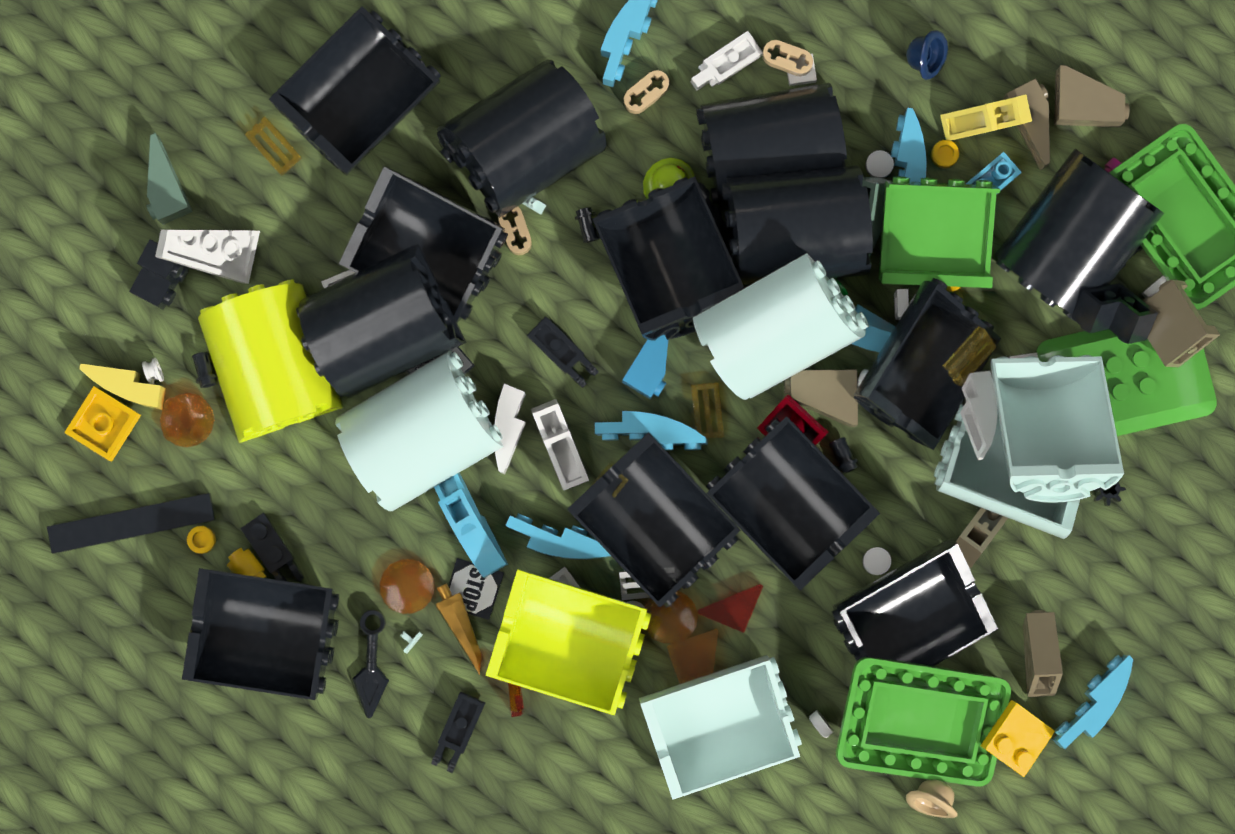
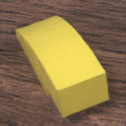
[940,95,1032,141]
[80,364,166,410]

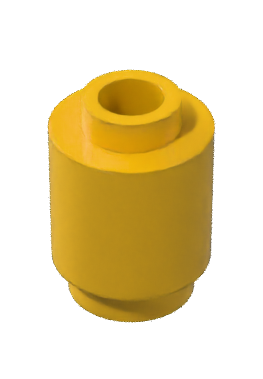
[227,548,267,578]

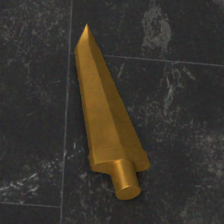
[435,583,482,675]

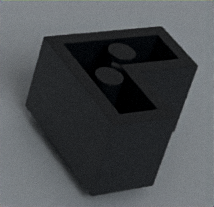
[129,239,189,310]
[1072,283,1158,344]

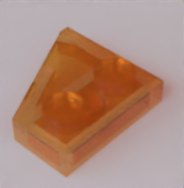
[667,629,718,684]

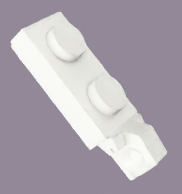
[691,31,763,91]

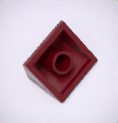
[757,394,828,446]

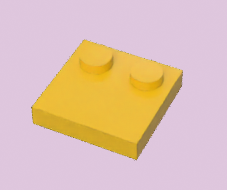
[64,386,141,462]
[980,700,1055,777]

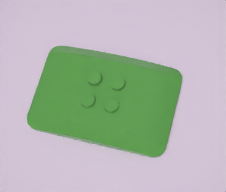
[1109,124,1235,310]
[1036,329,1217,436]
[836,657,1011,787]

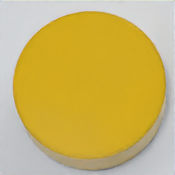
[931,140,959,169]
[187,526,216,554]

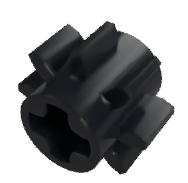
[1092,479,1126,506]

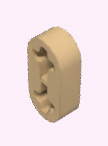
[763,40,813,77]
[624,70,669,114]
[498,207,532,255]

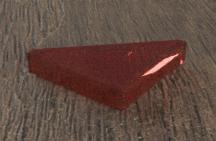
[697,584,763,633]
[508,683,524,717]

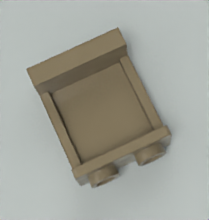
[1143,279,1220,367]

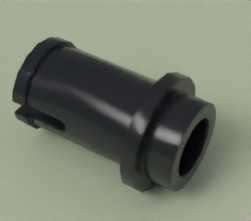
[574,207,601,243]
[192,352,218,388]
[829,437,858,474]

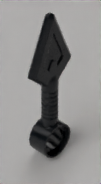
[352,610,389,718]

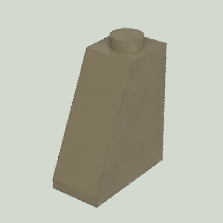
[1054,65,1129,127]
[784,370,858,427]
[1023,610,1063,697]

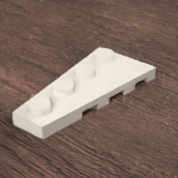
[155,229,260,284]

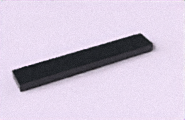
[47,493,216,554]

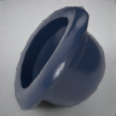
[906,30,948,80]

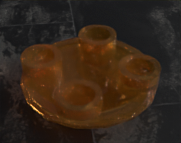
[160,393,214,448]
[380,559,435,614]
[644,591,698,644]

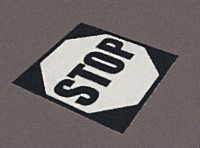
[448,558,504,620]

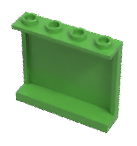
[878,176,1000,288]

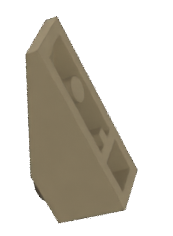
[1003,79,1050,170]
[956,508,1008,568]

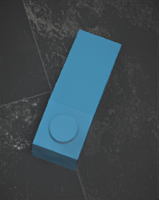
[622,335,668,400]

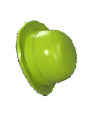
[643,157,695,199]

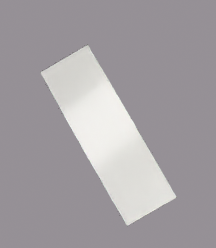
[960,371,998,460]
[495,384,526,474]
[531,399,589,491]

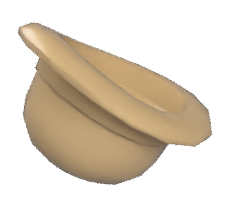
[906,780,957,818]

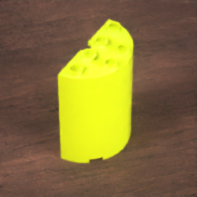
[198,279,343,443]
[486,569,651,716]

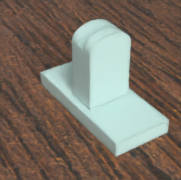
[522,197,546,215]
[400,631,423,653]

